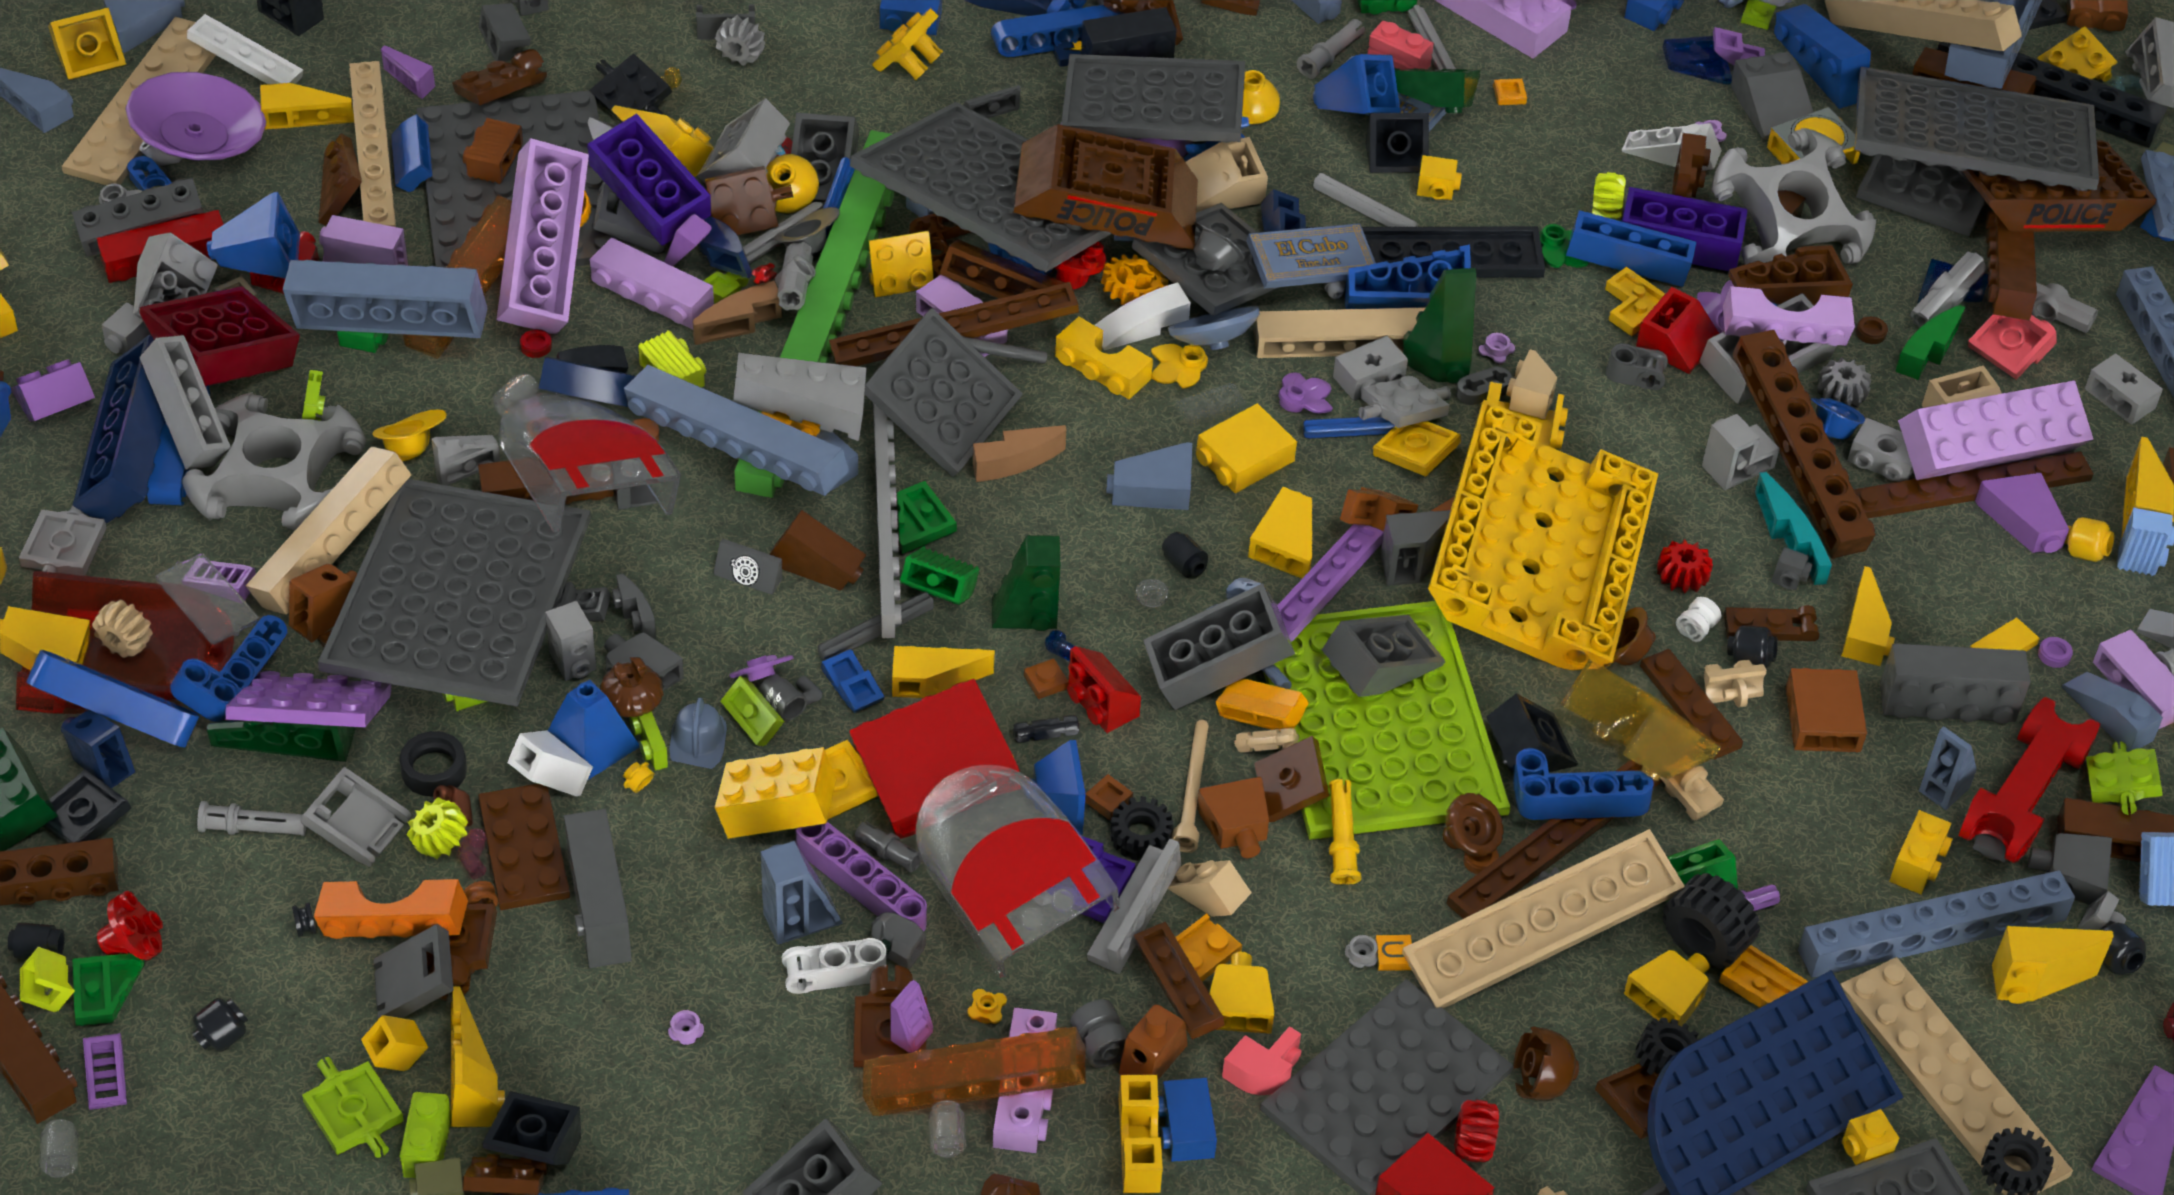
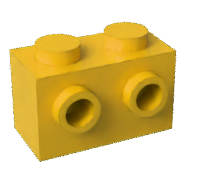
[1889,810,1953,895]

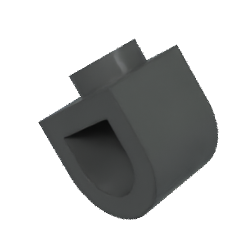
[1771,547,1813,590]

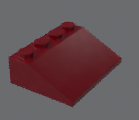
[139,286,300,386]

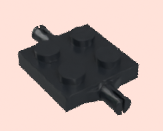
[589,53,672,123]

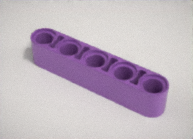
[795,822,927,931]

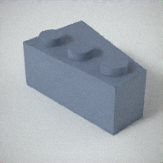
[761,841,843,945]

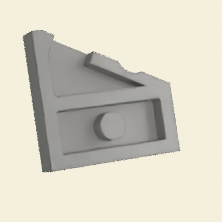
[432,435,500,485]

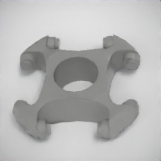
[1711,128,1876,265]
[182,392,366,530]

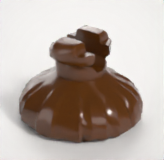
[600,657,664,717]
[1442,793,1504,857]

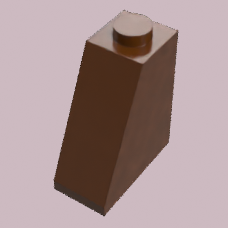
[769,510,866,591]

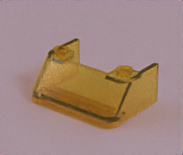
[1560,659,1721,781]

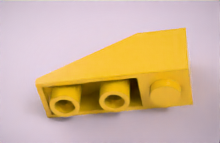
[892,646,995,698]

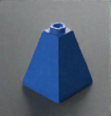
[1313,54,1401,114]
[207,192,300,278]
[548,680,640,781]

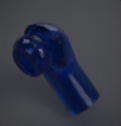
[1045,630,1075,662]

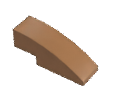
[693,281,782,345]
[972,425,1067,482]

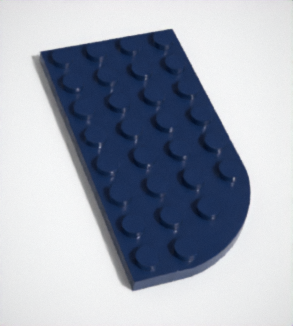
[1648,970,1904,1195]

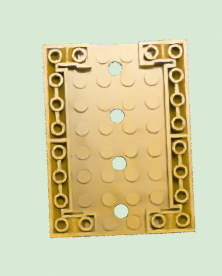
[1428,400,1658,670]

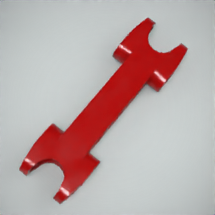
[1958,697,2101,864]

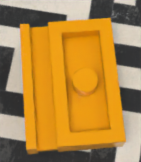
[1175,913,1242,982]
[1719,945,1808,1008]

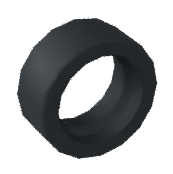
[399,731,467,797]

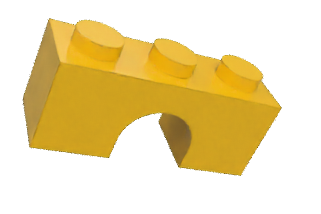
[1055,316,1153,400]
[1118,1075,1163,1193]

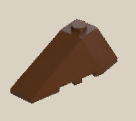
[1728,245,1853,306]

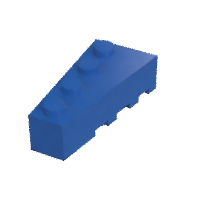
[1774,4,1871,109]
[1345,245,1471,309]

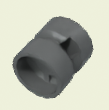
[1070,999,1128,1068]

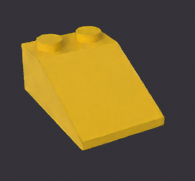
[611,105,713,177]
[2121,436,2174,539]
[1992,926,2114,1004]

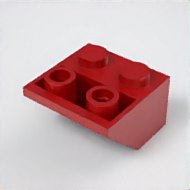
[1636,287,1719,374]
[1067,646,1141,733]

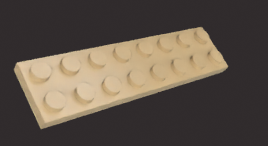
[62,17,216,185]
[1402,829,1685,1009]
[1840,957,2073,1195]

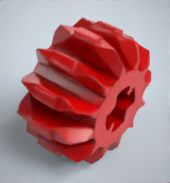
[1657,539,1713,594]
[1454,1099,1500,1162]

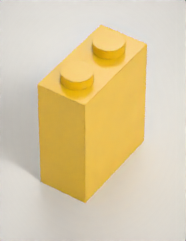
[1196,403,1297,493]

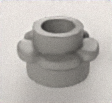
[1345,935,1378,968]

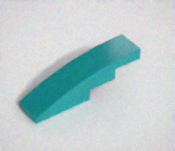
[1755,472,1832,585]

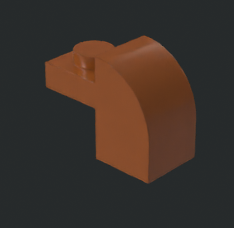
[1340,487,1419,531]

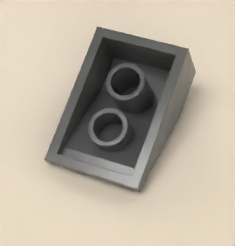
[1731,52,1813,140]
[788,113,859,202]
[1322,615,1446,697]
[743,1118,883,1195]

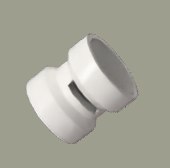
[1676,597,1721,642]

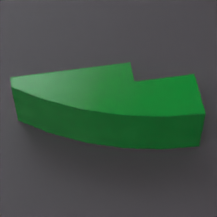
[1895,305,1965,380]

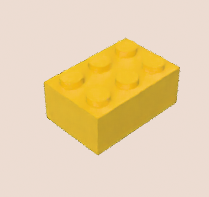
[715,747,836,839]

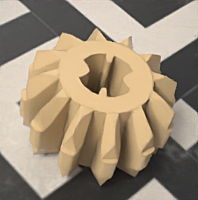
[92,599,153,658]

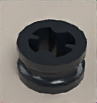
[292,902,316,937]

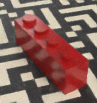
[96,210,224,283]

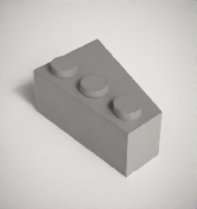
[2125,17,2174,108]

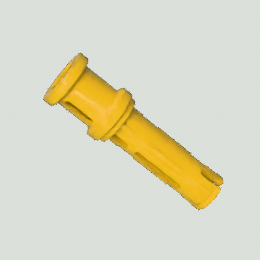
[1329,779,1362,884]

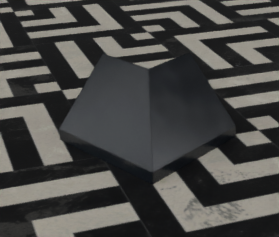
[1365,113,1429,173]

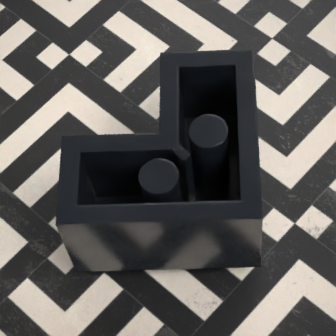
[257,0,324,36]

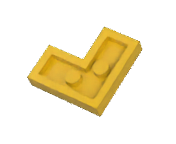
[1605,267,1665,336]

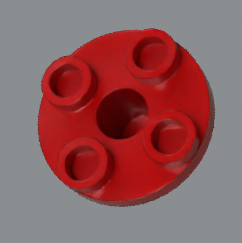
[1054,242,1106,289]
[97,891,163,960]

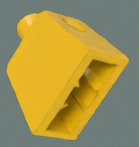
[1624,950,1710,1027]
[1209,952,1274,1034]

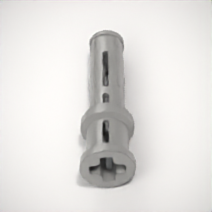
[1297,19,1365,79]
[197,801,307,836]

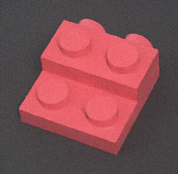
[1968,315,2057,380]

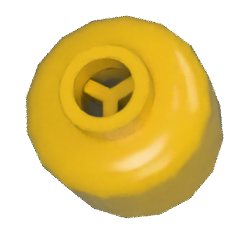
[2064,517,2115,562]

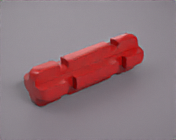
[751,262,778,285]

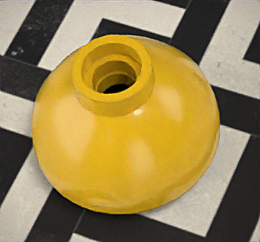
[1242,70,1280,124]
[766,154,819,213]

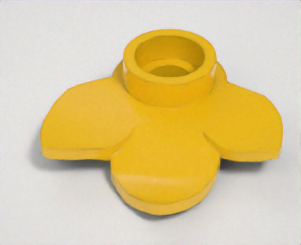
[1151,344,1208,388]

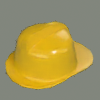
[372,409,447,462]

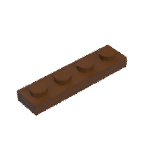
[1640,649,1743,760]
[1133,921,1225,1040]

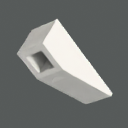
[1622,123,1721,170]

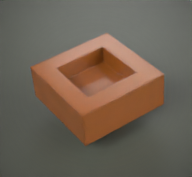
[1024,658,1069,699]
[1085,774,1133,820]

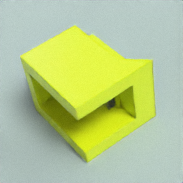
[20,947,75,1012]

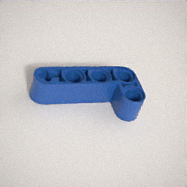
[170,615,287,722]
[1513,748,1654,820]

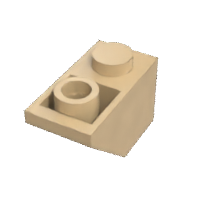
[1506,349,1557,419]
[1168,860,1252,917]

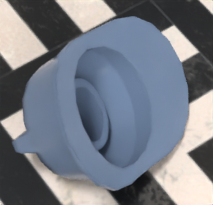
[669,698,727,769]

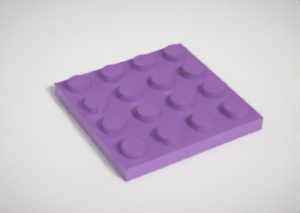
[226,671,391,727]

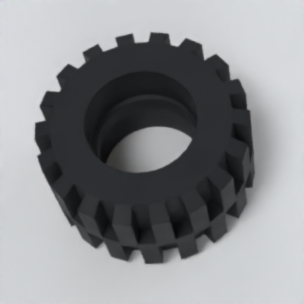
[1663,873,1760,969]

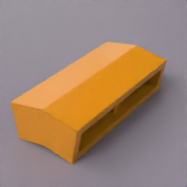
[1215,678,1309,732]

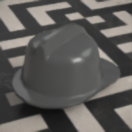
[775,207,840,257]
[1194,221,1245,272]

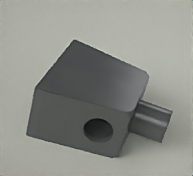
[604,633,684,691]
[2027,833,2112,905]

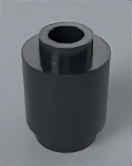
[1162,532,1208,578]
[8,922,65,959]

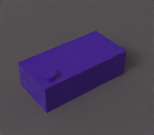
[587,113,711,246]
[1622,187,1748,271]

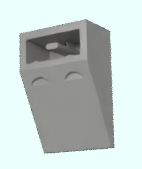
[133,232,218,320]

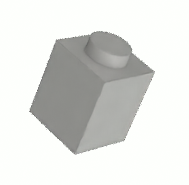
[101,302,152,354]

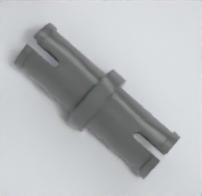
[855,821,923,872]

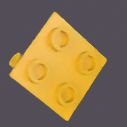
[2037,26,2118,82]
[869,231,934,297]

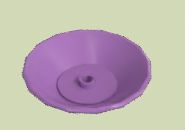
[125,72,267,160]

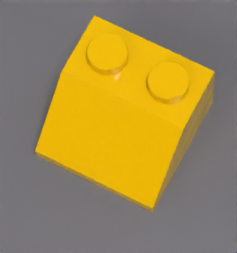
[48,7,126,80]

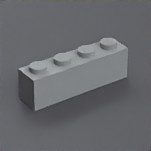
[139,335,231,470]

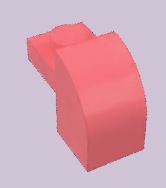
[1222,1026,1302,1095]

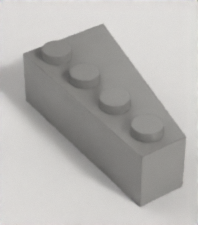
[733,353,866,441]

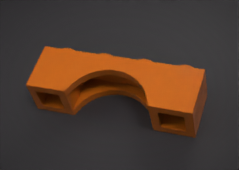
[314,879,468,939]

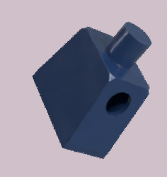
[61,710,135,788]

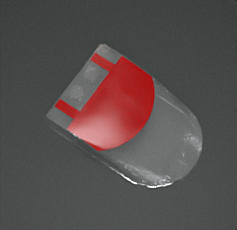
[498,392,681,532]
[916,765,1120,980]

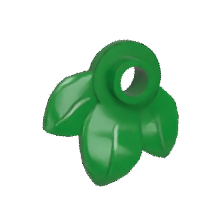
[1539,224,1589,268]

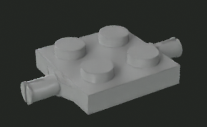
[1358,376,1451,428]
[19,506,107,588]

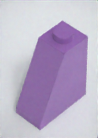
[1975,473,2069,553]

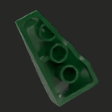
[1394,68,1480,113]
[1402,268,1476,383]
[206,720,355,762]

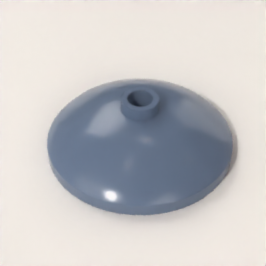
[1168,306,1260,350]

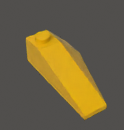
[451,986,505,1127]

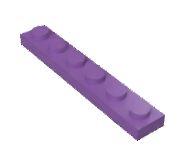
[1277,524,1384,642]

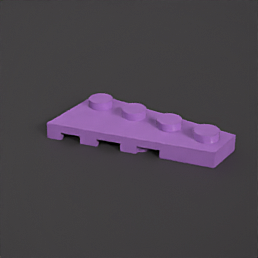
[2092,1065,2174,1195]

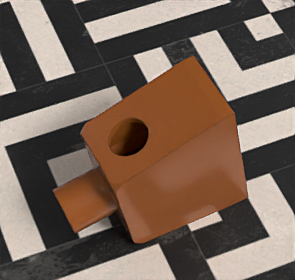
[289,564,357,643]
[1197,776,1269,858]
[1119,1004,1187,1081]

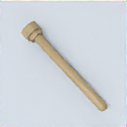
[1171,720,1209,853]

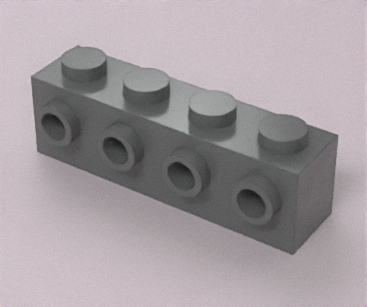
[72,178,204,257]

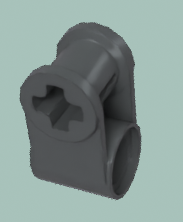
[1606,343,1668,390]

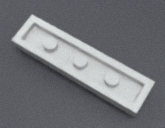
[187,14,303,84]

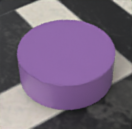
[2038,637,2073,668]

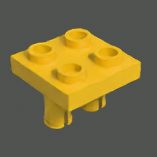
[872,8,943,81]

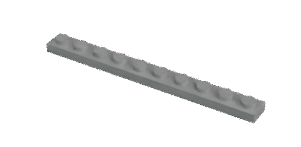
[873,403,902,638]

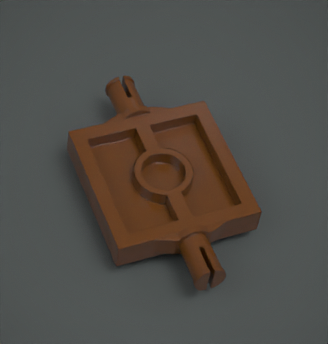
[705,166,794,235]

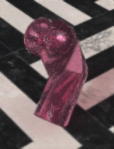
[457,828,487,879]

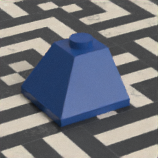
[1027,740,1086,835]

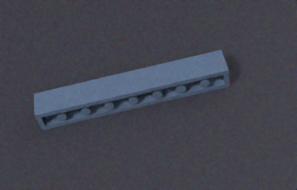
[624,365,849,496]

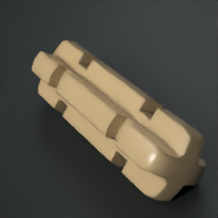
[1234,728,1299,753]

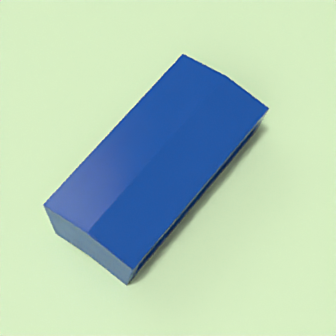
[391,114,433,192]

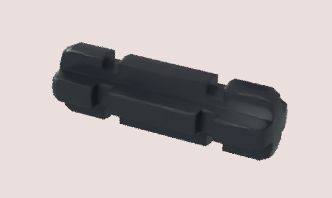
[1013,715,1079,743]

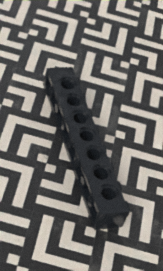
[1937,42,2168,148]

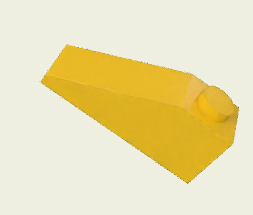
[260,83,355,130]
[1842,566,1895,666]

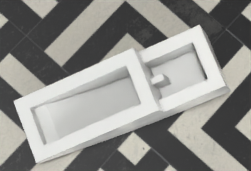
[1095,282,1190,350]

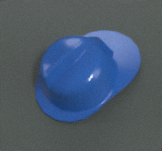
[1811,398,1865,439]

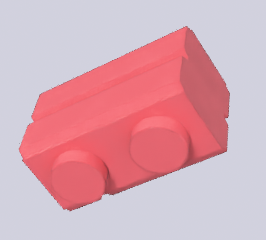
[1367,21,1434,70]

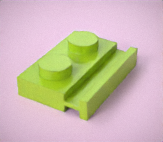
[302,370,325,421]

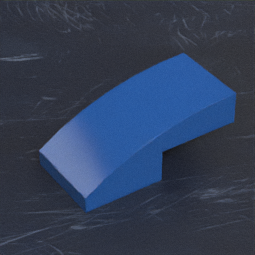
[821,649,885,713]

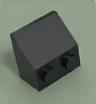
[1486,693,1578,772]
[482,1091,581,1165]

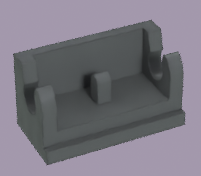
[478,3,531,62]
[696,4,755,40]

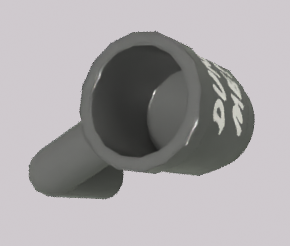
[759,674,822,722]

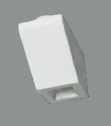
[507,730,593,796]

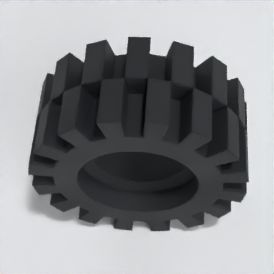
[1110,796,1173,861]
[1635,1018,1701,1075]
[1981,1127,2054,1195]

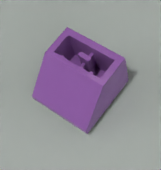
[10,359,95,422]

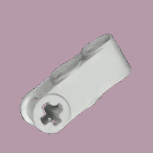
[781,938,886,994]

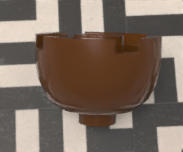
[1513,1026,1579,1100]

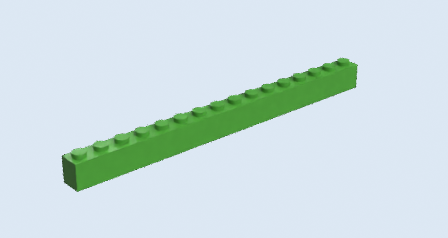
[735,130,894,498]

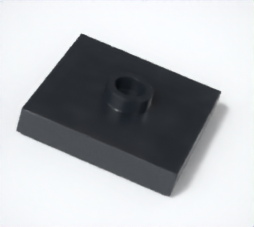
[43,769,131,843]

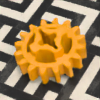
[1101,255,1169,305]

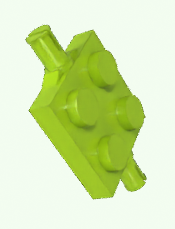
[2086,741,2162,815]
[302,1057,404,1158]

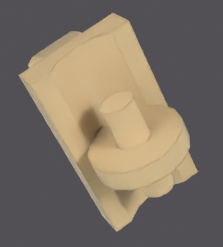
[1704,660,1766,707]
[1658,756,1724,820]

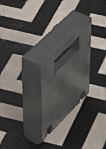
[593,182,665,253]
[373,924,454,1019]

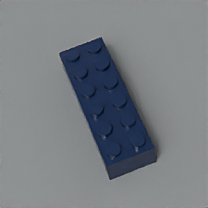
[72,334,166,524]

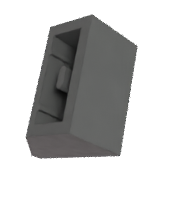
[1380,510,1450,586]

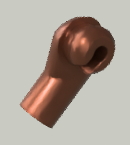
[433,785,473,826]

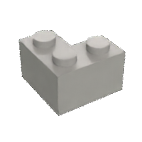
[1702,414,1780,490]

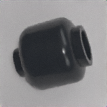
[1727,625,1778,668]
[2099,923,2146,975]
[192,998,248,1052]

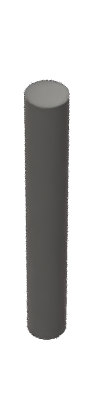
[964,337,1047,364]

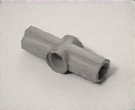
[775,241,816,311]
[1910,251,1988,327]
[2032,282,2098,333]

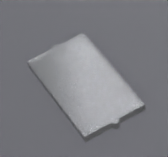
[155,553,260,645]

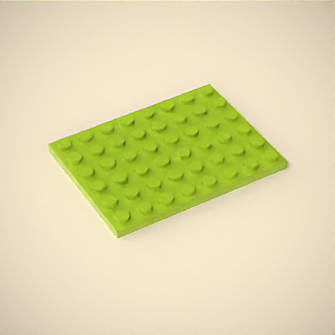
[1263,601,1510,840]

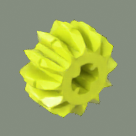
[1592,172,1626,221]
[407,797,468,859]

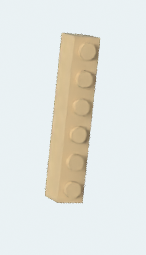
[1253,308,1425,358]
[245,447,412,615]

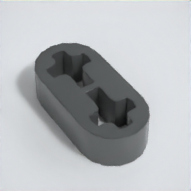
[1456,367,1512,405]

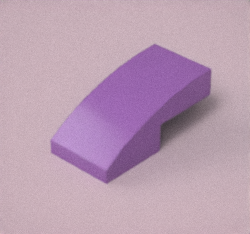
[1713,27,1765,65]

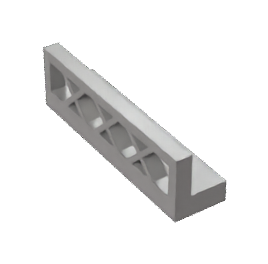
[1087,839,1181,974]

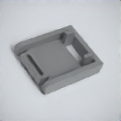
[301,767,411,867]

